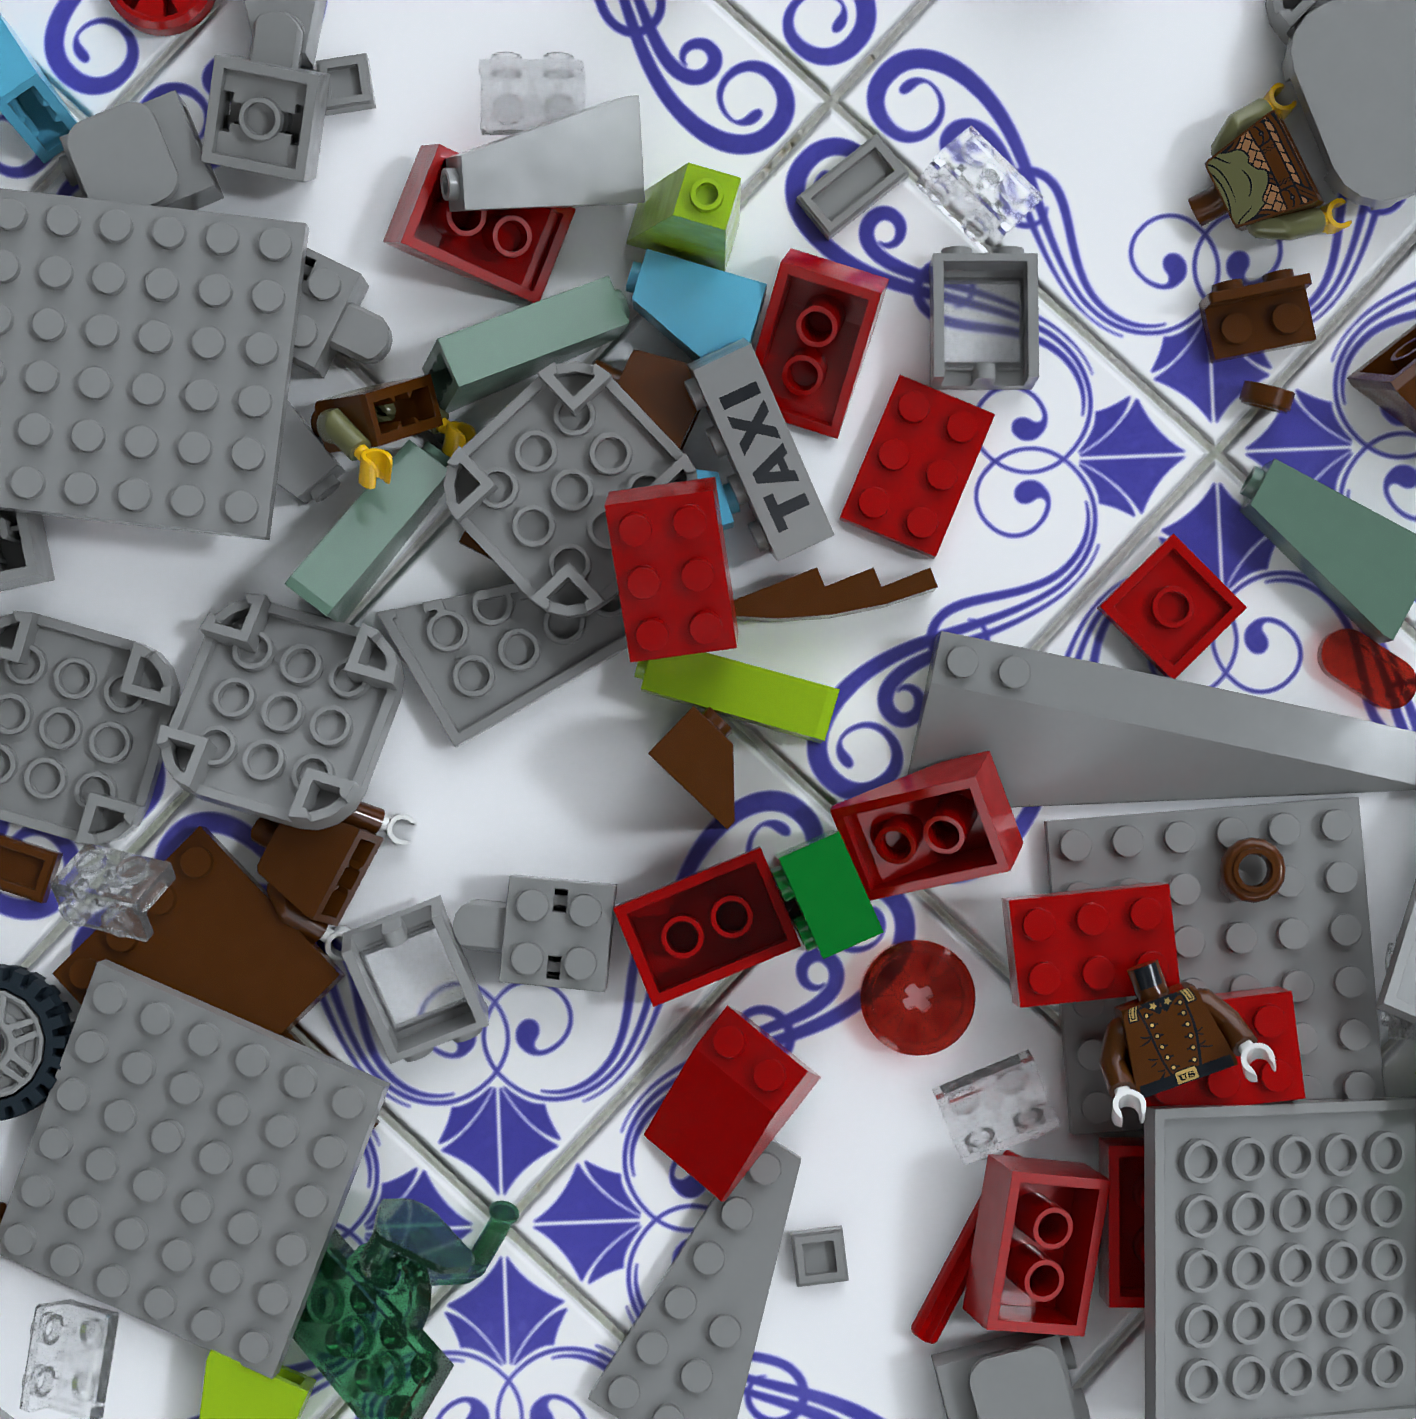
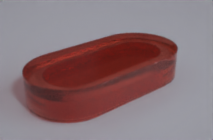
[1317,629,1416,710]

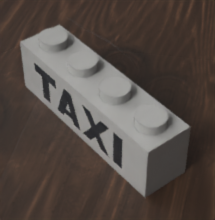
[684,338,835,561]

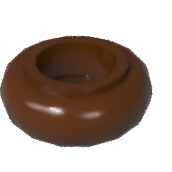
[1220,837,1286,903]

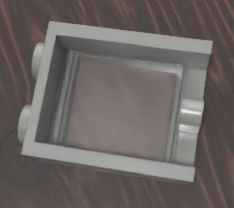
[929,246,1039,390]
[341,895,489,1064]

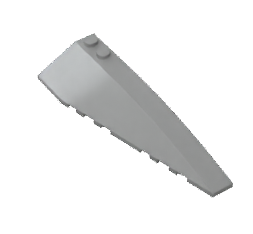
[908,631,1416,807]

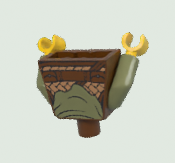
[1188,82,1352,241]
[311,374,476,489]

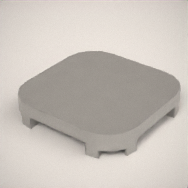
[1281,0,1416,211]
[444,361,698,618]
[157,593,405,830]
[0,611,180,844]

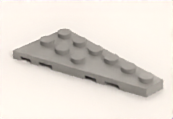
[376,583,628,748]
[588,1139,801,1419]

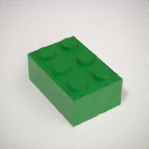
[770,830,884,959]

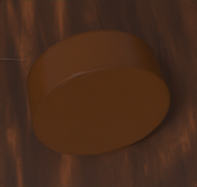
[1239,381,1295,414]

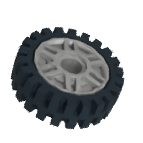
[0,964,75,1121]

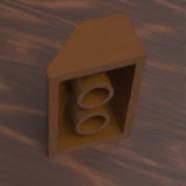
[648,706,735,829]

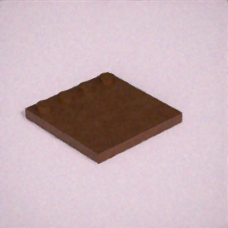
[52,826,345,1037]

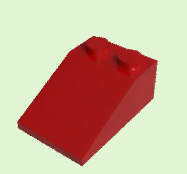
[383,144,576,304]
[755,248,889,439]
[830,750,1023,901]
[644,1005,821,1202]

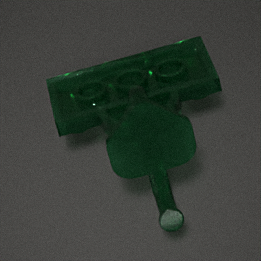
[293,1198,520,1419]

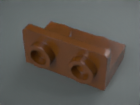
[1199,269,1317,363]

